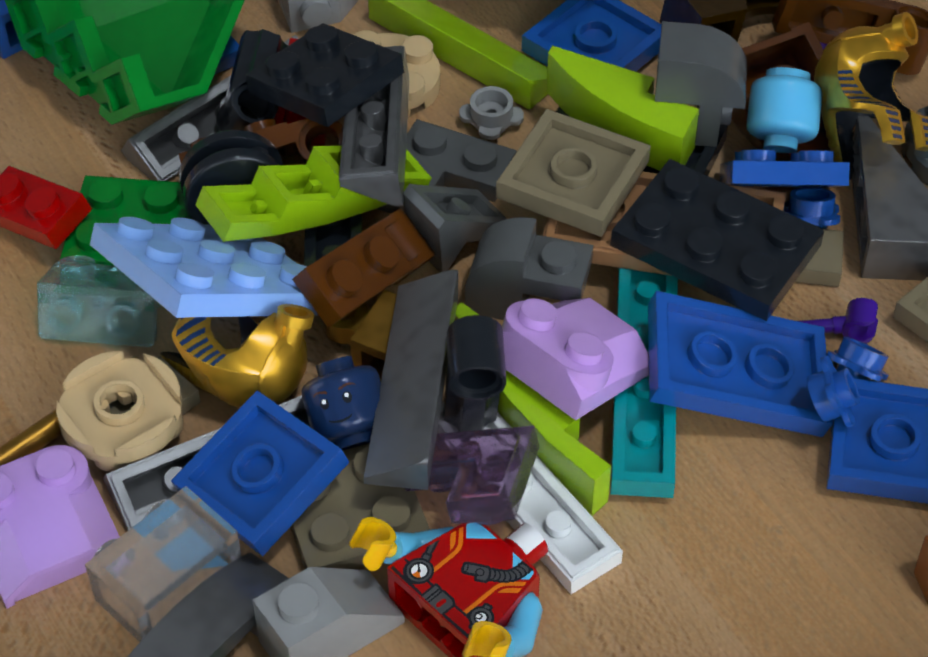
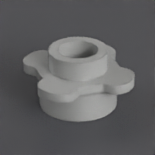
[459,86,524,140]

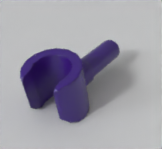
[799,298,878,344]

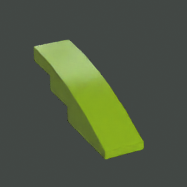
[195,145,432,242]
[455,302,611,516]

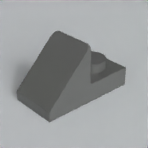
[403,184,507,272]

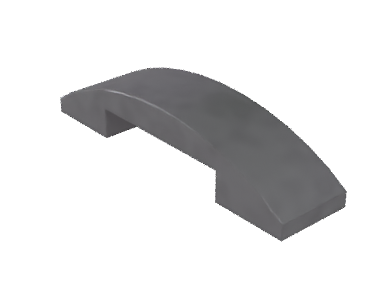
[127,553,289,657]

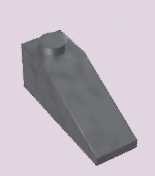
[852,116,928,280]

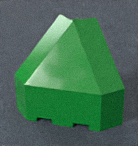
[5,0,245,125]

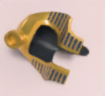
[814,12,928,180]
[160,304,314,408]

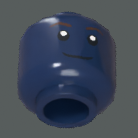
[301,356,381,450]

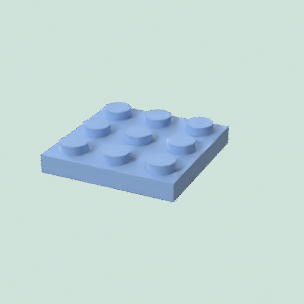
[90,217,318,318]

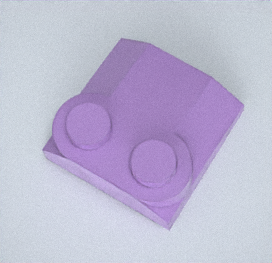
[502,298,649,421]
[0,445,128,609]

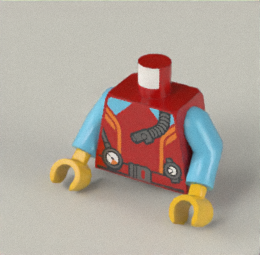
[348,517,548,657]

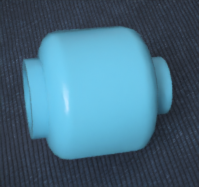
[746,67,823,153]

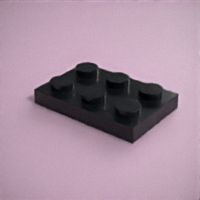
[610,159,824,321]

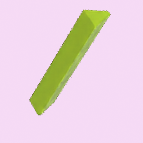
[368,0,548,110]

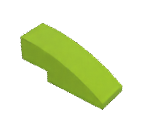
[546,45,699,171]

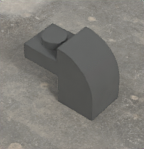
[655,21,747,147]
[465,217,594,320]

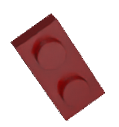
[0,166,92,249]

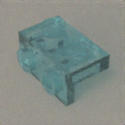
[37,255,161,347]

